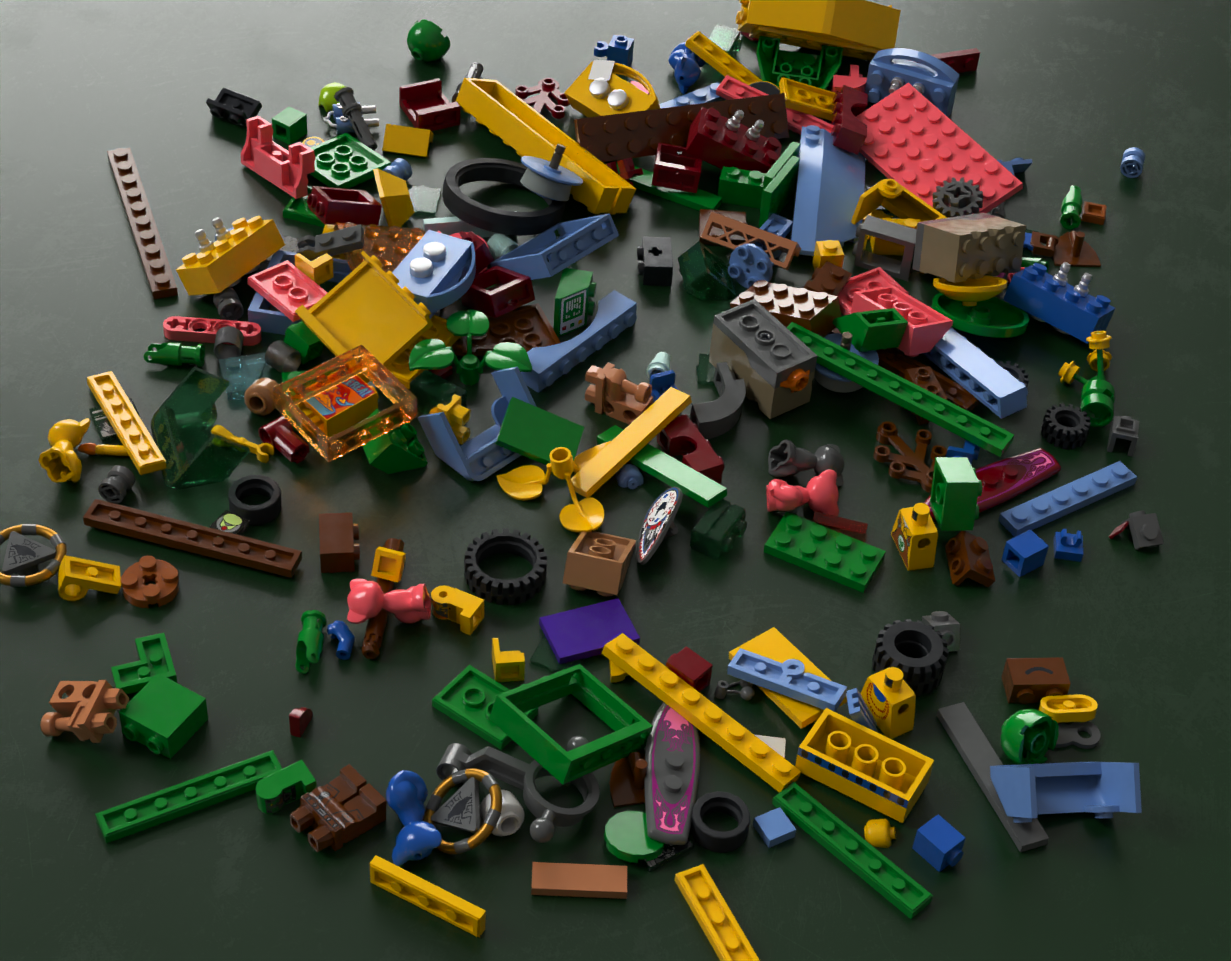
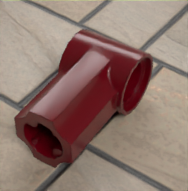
[258,416,309,464]

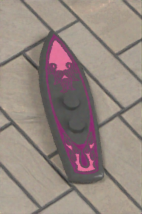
[644,702,701,845]

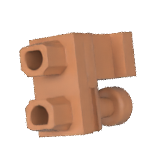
[585,363,653,425]
[40,680,129,743]

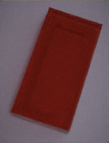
[813,511,869,534]

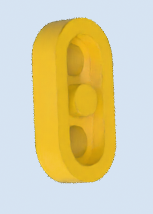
[1039,694,1098,723]

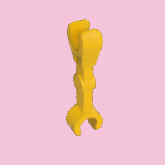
[211,425,274,463]

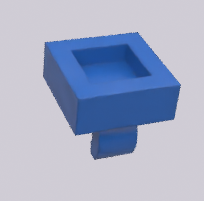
[1053,529,1083,562]

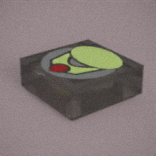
[209,510,249,535]

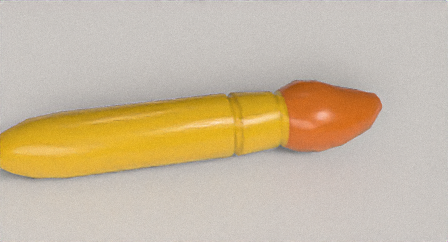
[78,443,129,456]

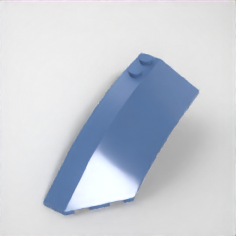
[791,125,865,256]

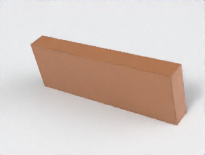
[531,862,627,899]

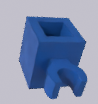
[594,35,634,67]

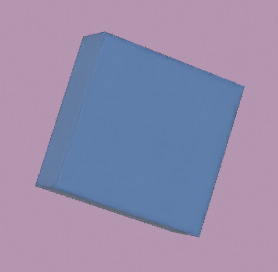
[753,807,796,848]

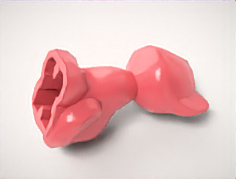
[766,470,839,518]
[347,579,431,624]

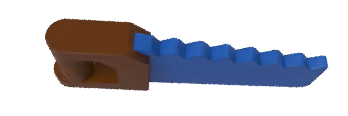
[1023,231,1059,257]

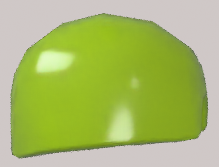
[318,82,346,112]

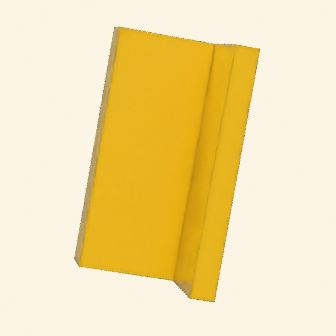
[382,124,434,157]

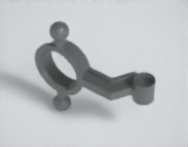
[436,736,600,843]

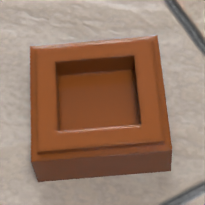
[1081,201,1107,225]

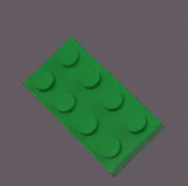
[763,512,886,593]

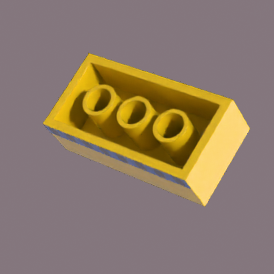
[795,708,934,823]

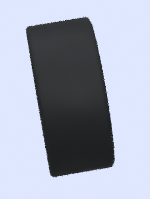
[228,475,281,525]
[690,791,750,853]

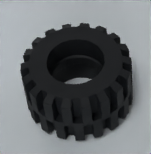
[872,619,949,696]

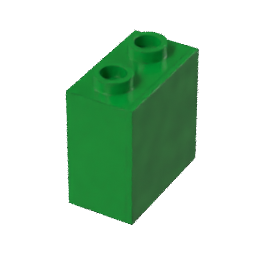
[119,673,208,759]

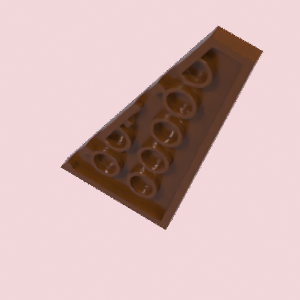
[451,303,561,356]

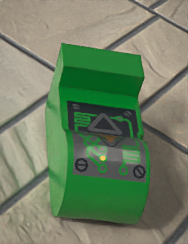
[255,760,317,814]

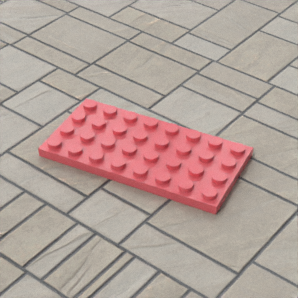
[856,82,1023,218]

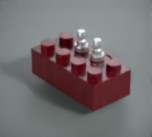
[686,107,782,173]

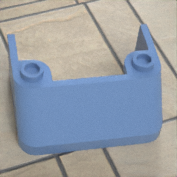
[418,367,537,482]
[990,762,1142,823]

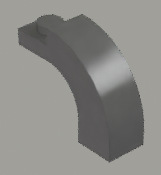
[690,362,746,439]

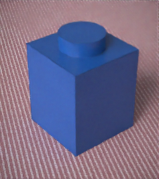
[1001,529,1049,577]
[912,814,966,872]

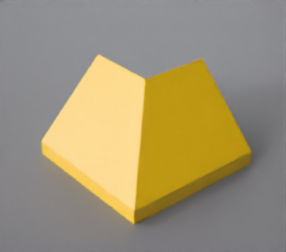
[373,168,414,234]

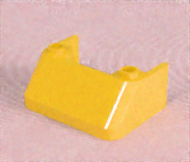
[851,179,947,274]

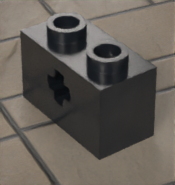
[637,237,673,286]

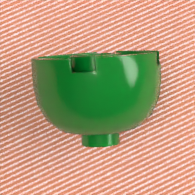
[407,19,451,62]
[1001,709,1059,765]

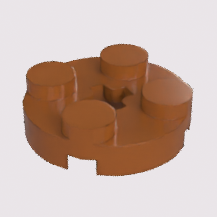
[120,556,179,608]

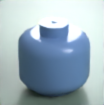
[615,464,643,489]

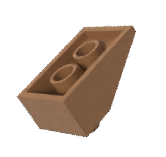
[563,531,636,596]

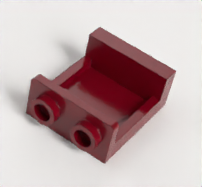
[399,78,460,131]

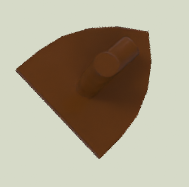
[1053,231,1101,267]
[609,752,648,808]

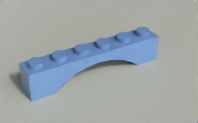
[521,290,637,393]

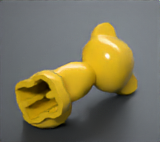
[39,418,90,483]

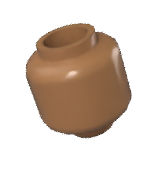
[244,378,283,416]

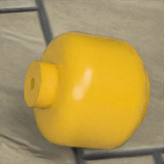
[864,818,896,848]

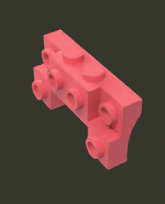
[241,116,315,199]

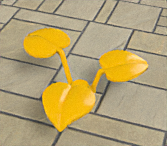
[497,441,611,532]

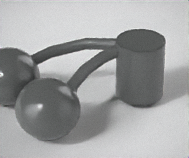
[714,679,755,700]

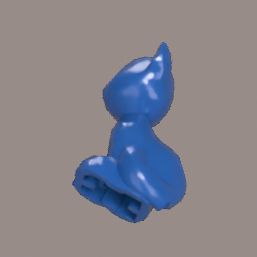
[668,42,706,95]
[386,770,442,866]

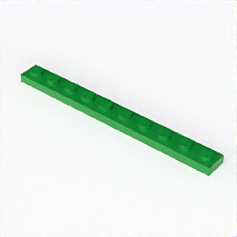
[787,322,1014,457]

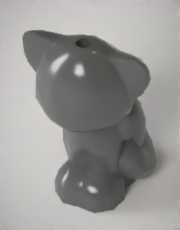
[768,440,844,487]

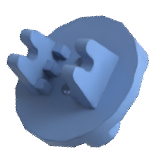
[728,244,774,289]

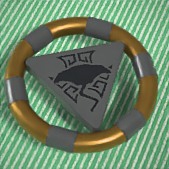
[0,524,67,587]
[424,768,502,854]

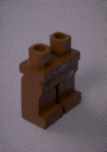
[290,764,387,852]

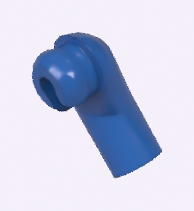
[327,620,355,660]

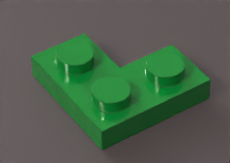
[111,633,177,694]

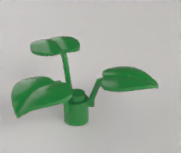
[409,310,532,385]

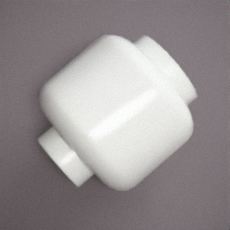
[480,790,525,837]

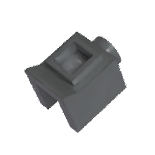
[1107,416,1140,457]

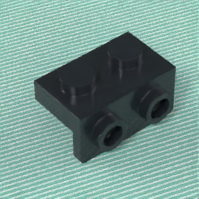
[206,88,262,127]

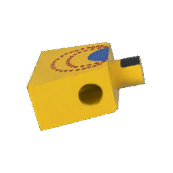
[860,667,916,739]

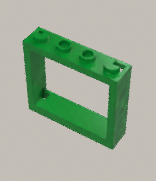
[489,664,653,785]

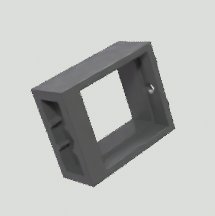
[852,215,917,281]

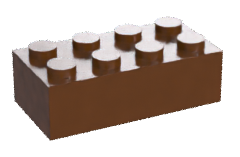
[730,280,841,338]

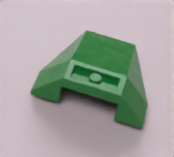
[756,36,843,90]

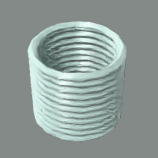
[487,233,519,260]

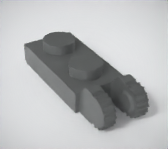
[297,224,364,260]

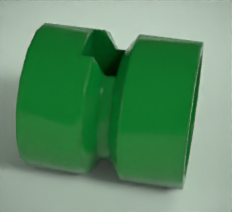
[1080,379,1115,427]

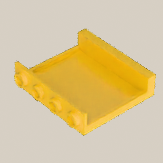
[295,251,433,384]

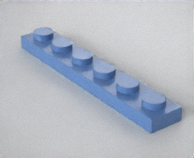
[998,461,1137,537]

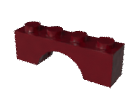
[831,85,868,155]

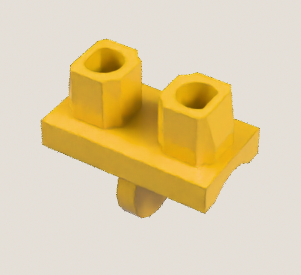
[429,394,471,445]

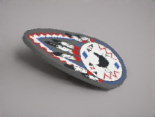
[636,486,683,565]

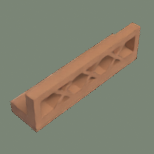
[701,212,801,270]

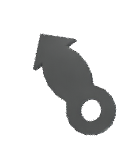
[1055,721,1101,749]

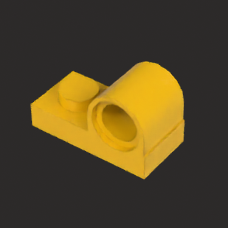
[58,555,121,601]

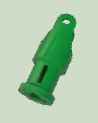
[1060,185,1082,230]
[143,342,205,367]
[295,610,327,674]

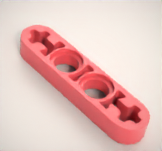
[163,316,262,346]

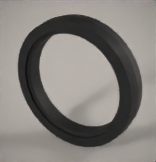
[442,158,565,236]

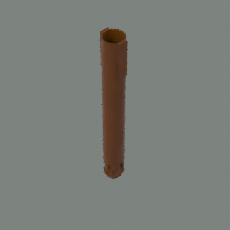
[362,538,405,659]

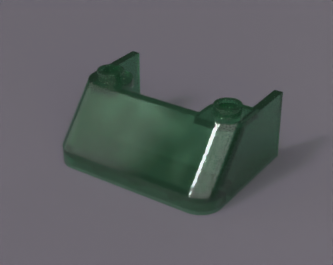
[151,366,250,490]

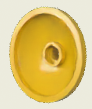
[933,275,1007,306]

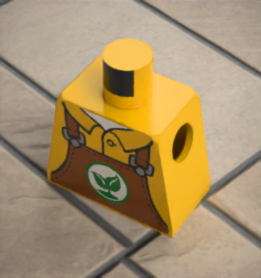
[891,503,938,571]

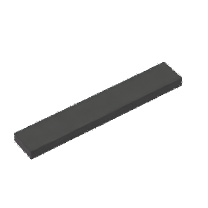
[936,702,1049,852]

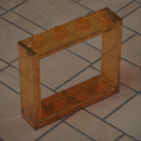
[273,345,417,462]

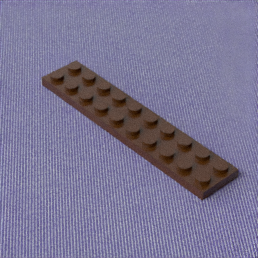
[574,93,789,162]

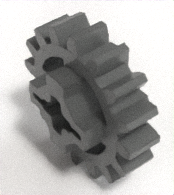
[932,177,983,218]

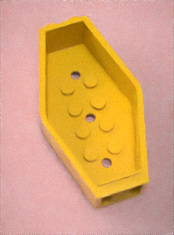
[736,0,901,61]

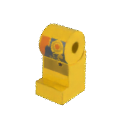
[431,585,484,635]

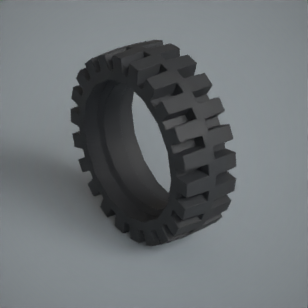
[464,528,547,605]

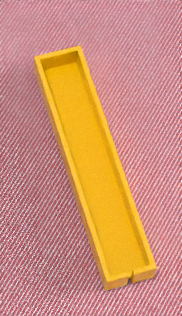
[455,78,636,215]

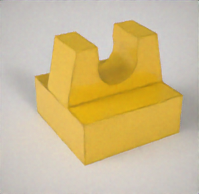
[371,546,406,582]

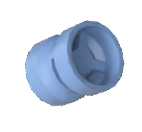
[1120,147,1145,178]
[382,158,412,180]

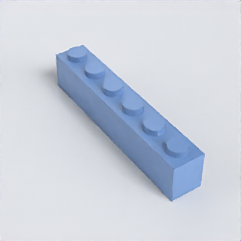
[922,327,1028,419]

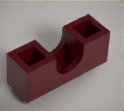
[657,414,725,483]

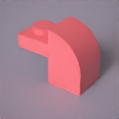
[831,64,867,93]

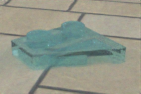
[219,353,268,400]

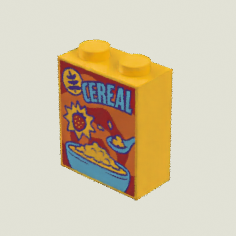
[294,364,379,439]

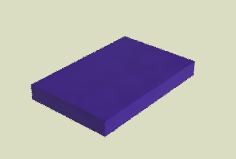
[539,598,640,665]

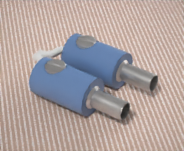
[323,102,379,134]

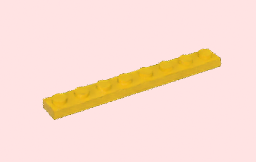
[602,633,802,793]

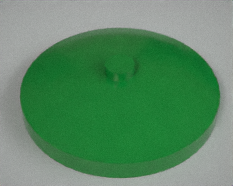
[931,293,1029,338]

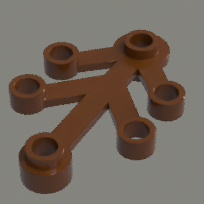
[873,421,947,493]

